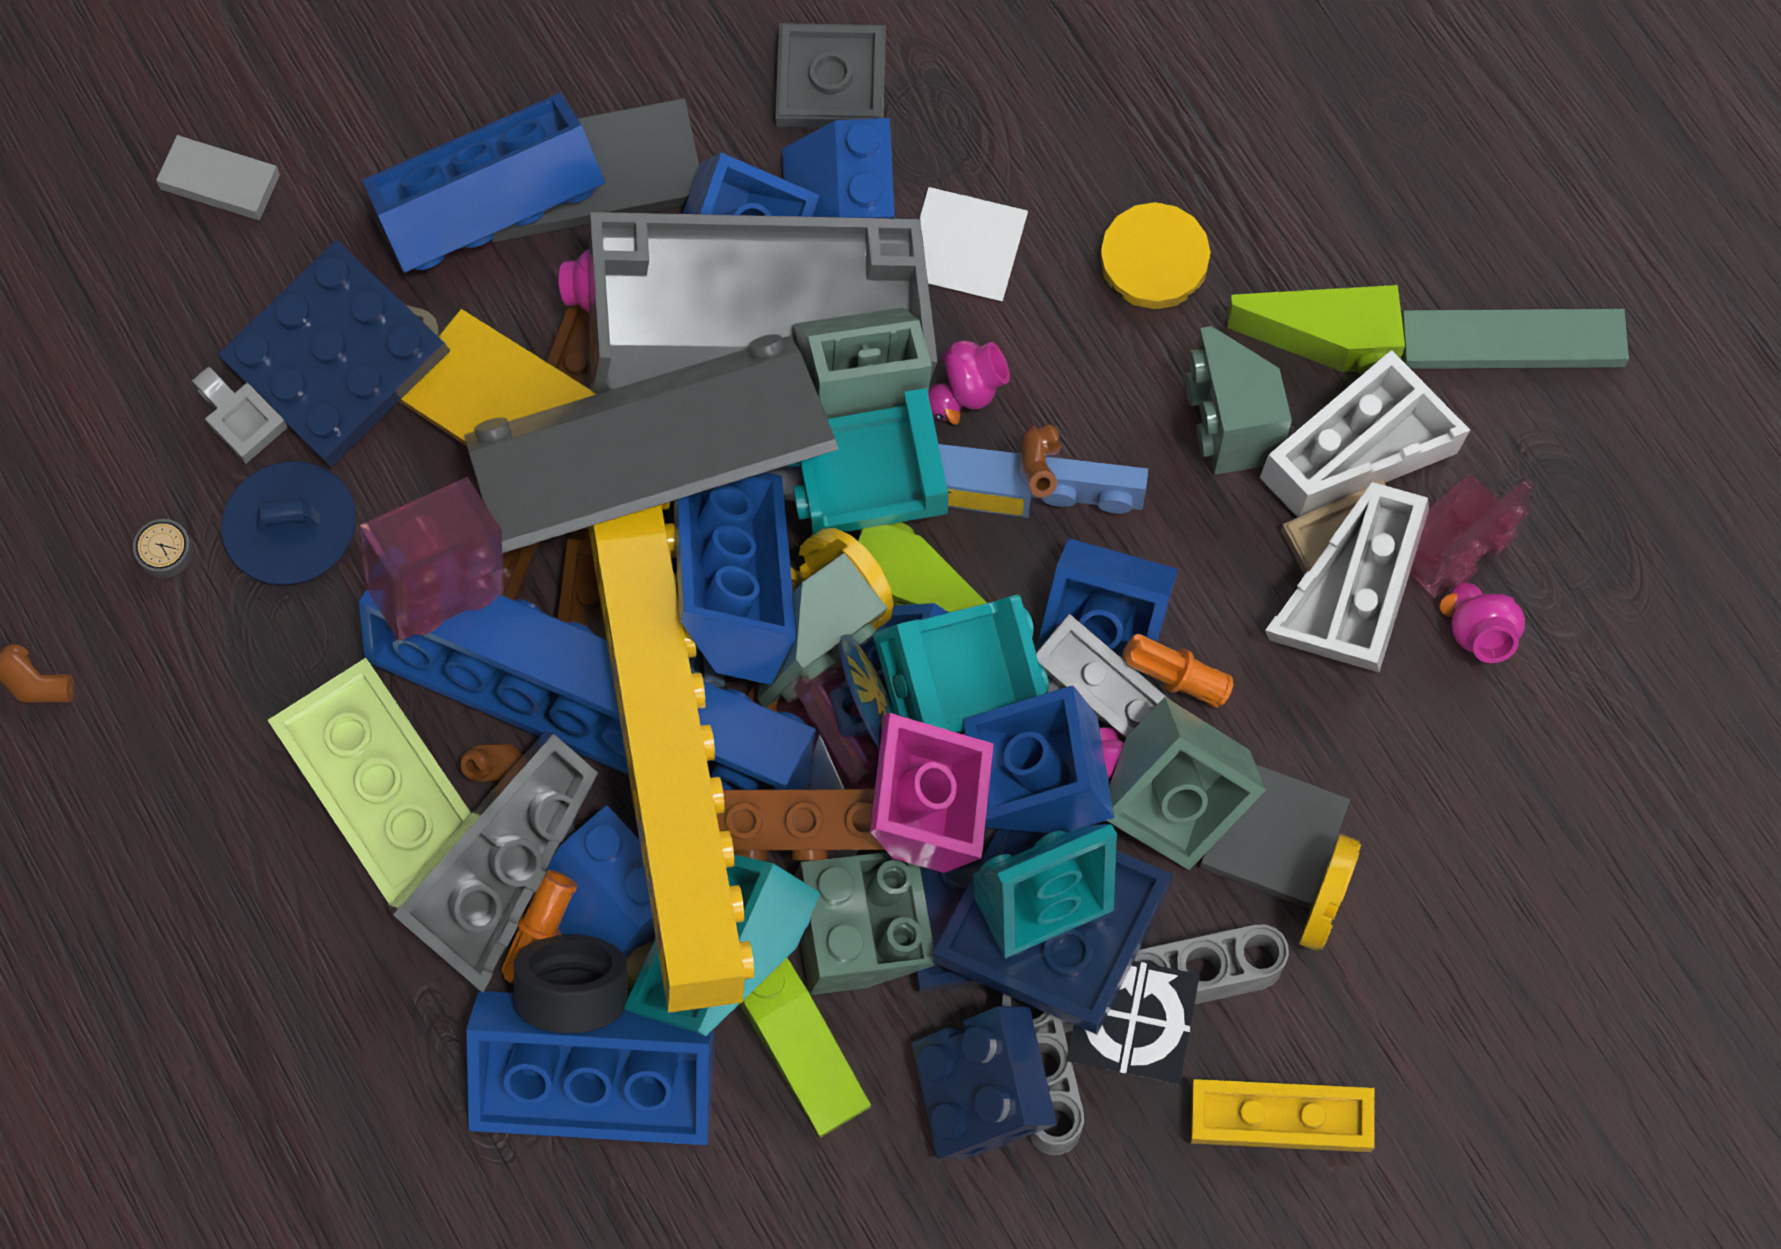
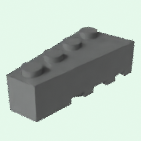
[388,731,598,993]

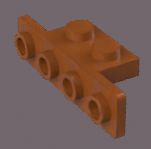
[717,789,885,860]

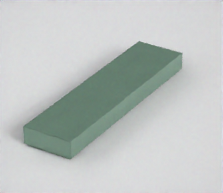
[1402,309,1629,369]

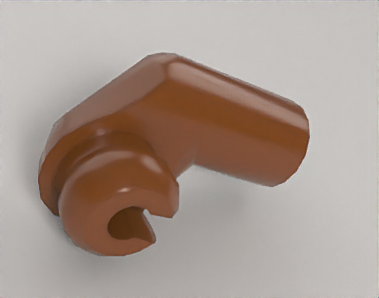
[1019,424,1062,498]
[0,644,74,703]
[460,744,523,782]

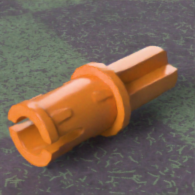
[1122,634,1233,708]
[502,870,578,984]

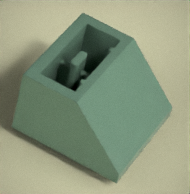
[794,308,932,419]
[1185,326,1292,475]
[758,553,887,708]
[794,852,936,995]

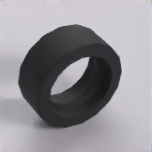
[514,934,628,1034]

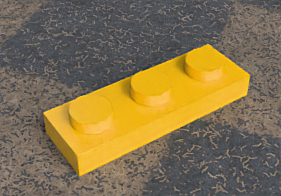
[1190,1079,1374,1152]

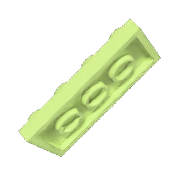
[268,658,471,905]

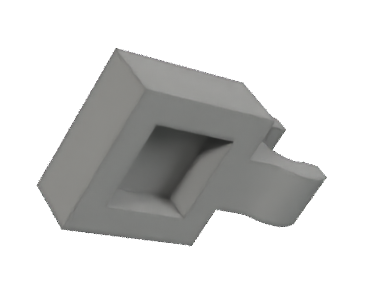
[192,367,288,464]

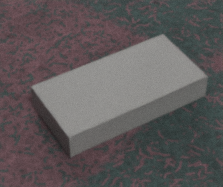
[156,135,280,221]

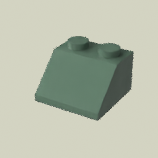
[1106,697,1266,870]

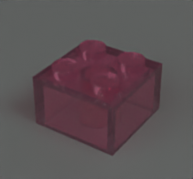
[359,477,504,641]

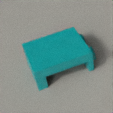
[788,388,948,535]
[873,594,1049,732]

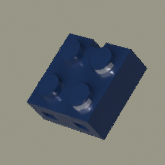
[912,1006,1057,1159]

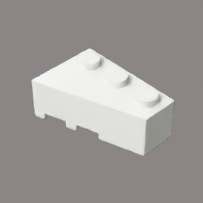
[1259,350,1470,517]
[1265,482,1429,672]

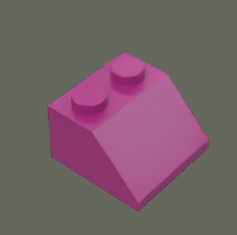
[870,713,994,873]

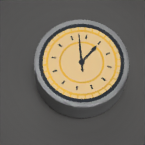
[133,519,193,578]

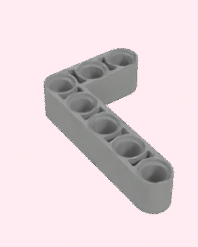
[1001,924,1289,1155]

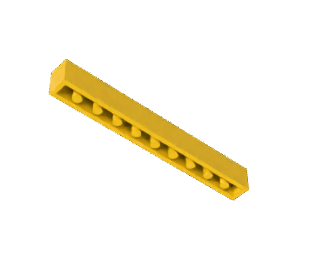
[588,502,754,1013]

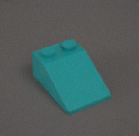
[973,824,1117,958]
[624,854,821,1036]

